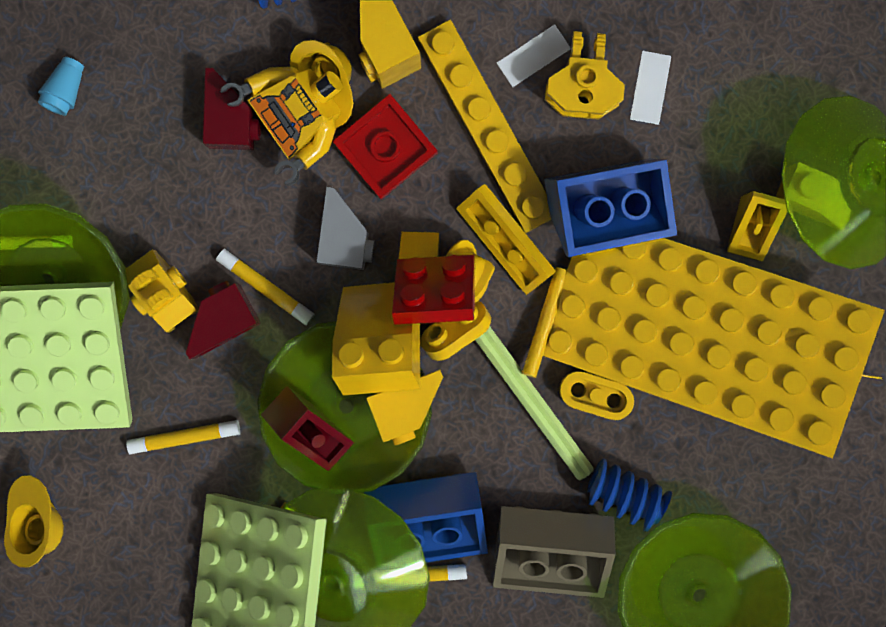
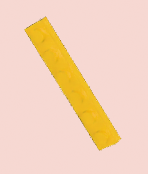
[418,19,551,233]

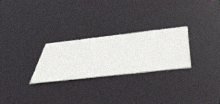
[497,24,571,87]
[630,51,671,125]

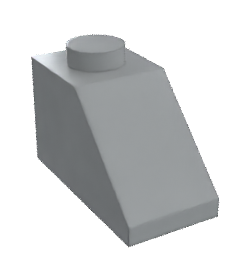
[317,187,374,270]

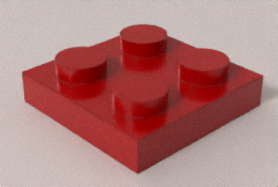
[333,94,438,200]
[392,255,476,325]

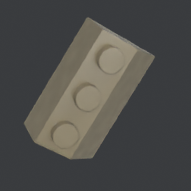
[493,506,616,598]

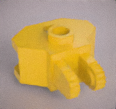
[544,31,625,120]
[122,249,199,333]

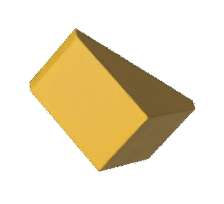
[727,191,791,261]

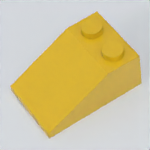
[358,0,421,89]
[332,282,421,395]

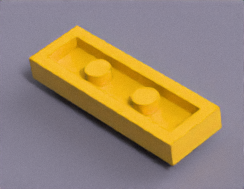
[456,184,556,295]

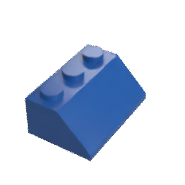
[544,158,677,257]
[364,472,488,570]

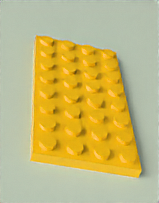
[543,238,885,459]

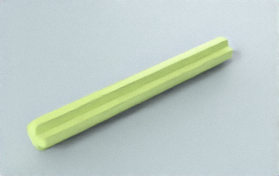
[475,327,594,480]

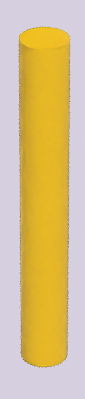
[522,267,567,378]

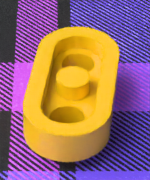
[420,301,491,361]
[559,371,634,420]

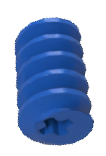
[587,458,672,532]

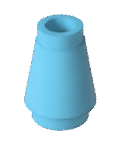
[38,57,84,116]

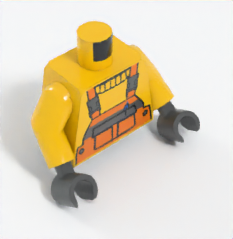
[221,67,343,186]

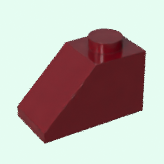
[203,68,261,150]
[186,281,261,359]
[261,386,354,471]

